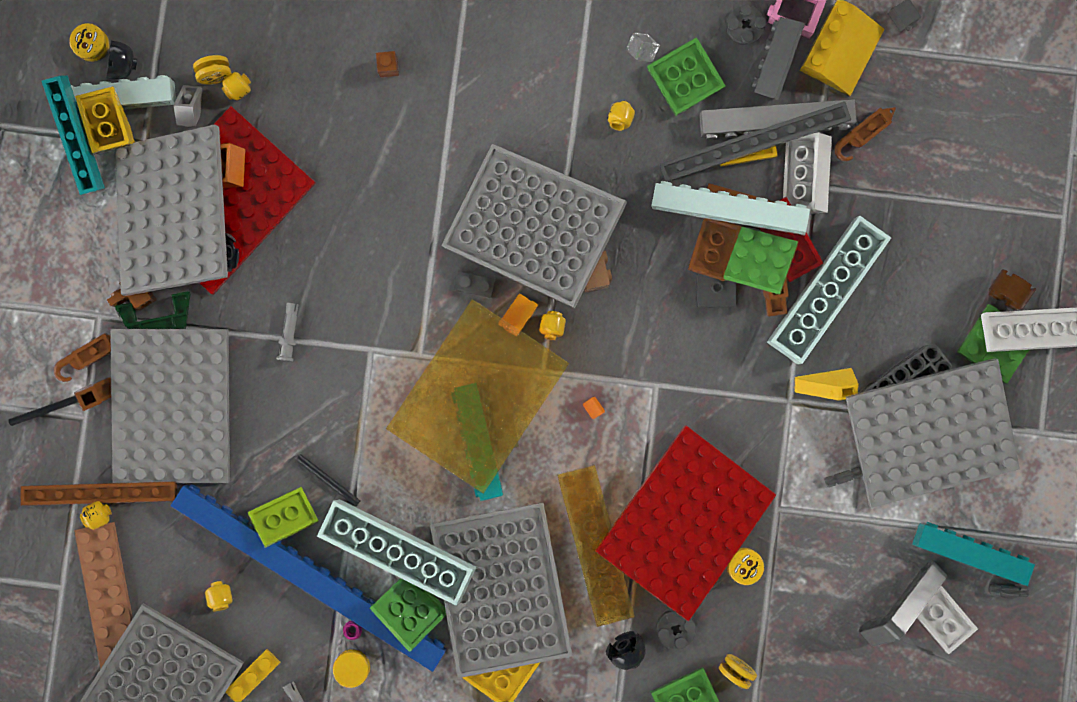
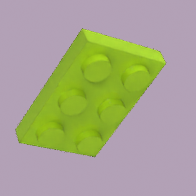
[248,487,319,548]

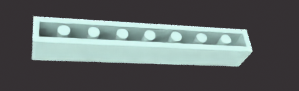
[651,181,810,235]

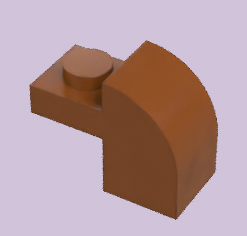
[763,279,789,317]
[107,282,157,310]
[74,377,111,411]

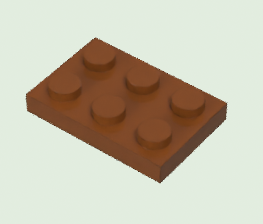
[688,218,741,281]

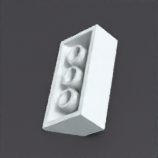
[783,132,832,214]

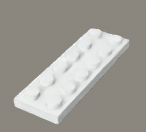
[981,308,1077,352]

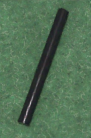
[8,396,78,426]
[296,454,361,507]

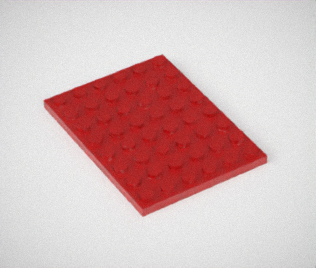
[199,106,316,295]
[595,425,776,621]

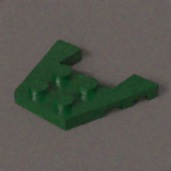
[115,291,191,329]

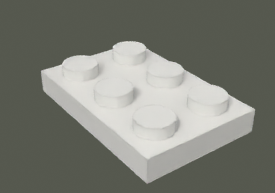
[917,586,978,654]

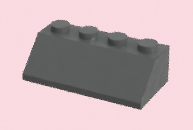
[752,17,805,100]

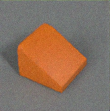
[583,396,605,419]

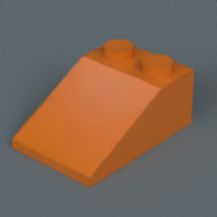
[220,144,245,188]

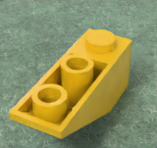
[794,368,858,400]

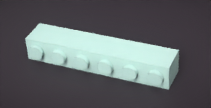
[71,75,176,110]

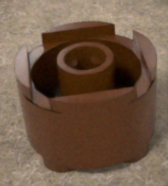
[988,269,1036,311]

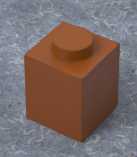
[376,51,399,77]

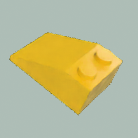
[75,86,135,154]

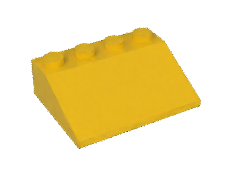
[799,0,885,96]

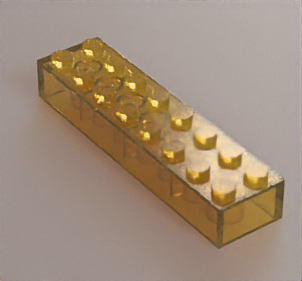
[557,464,635,627]

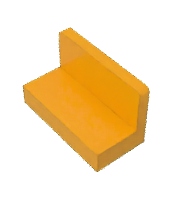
[499,294,538,337]

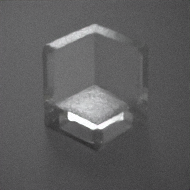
[626,32,659,63]

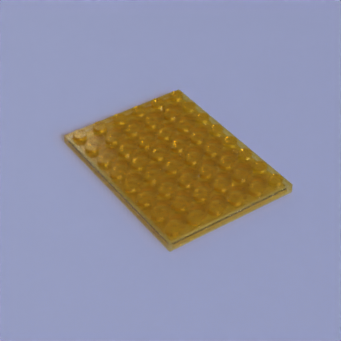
[386,299,569,494]

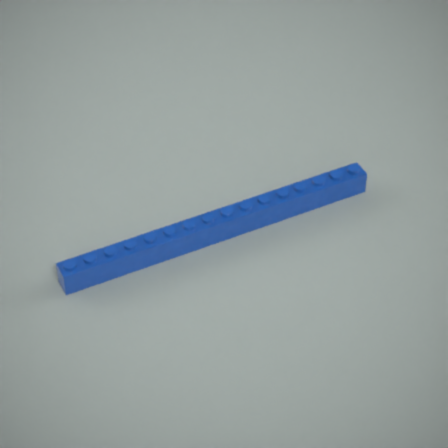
[171,484,447,672]

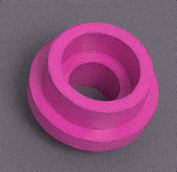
[343,620,362,640]

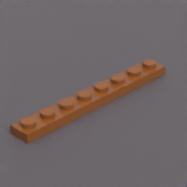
[21,481,177,506]

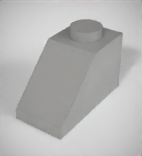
[173,85,202,127]

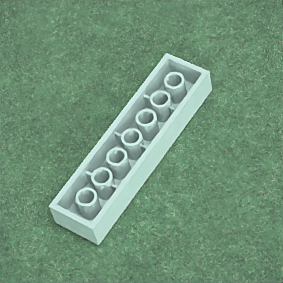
[767,216,891,364]
[317,499,476,605]

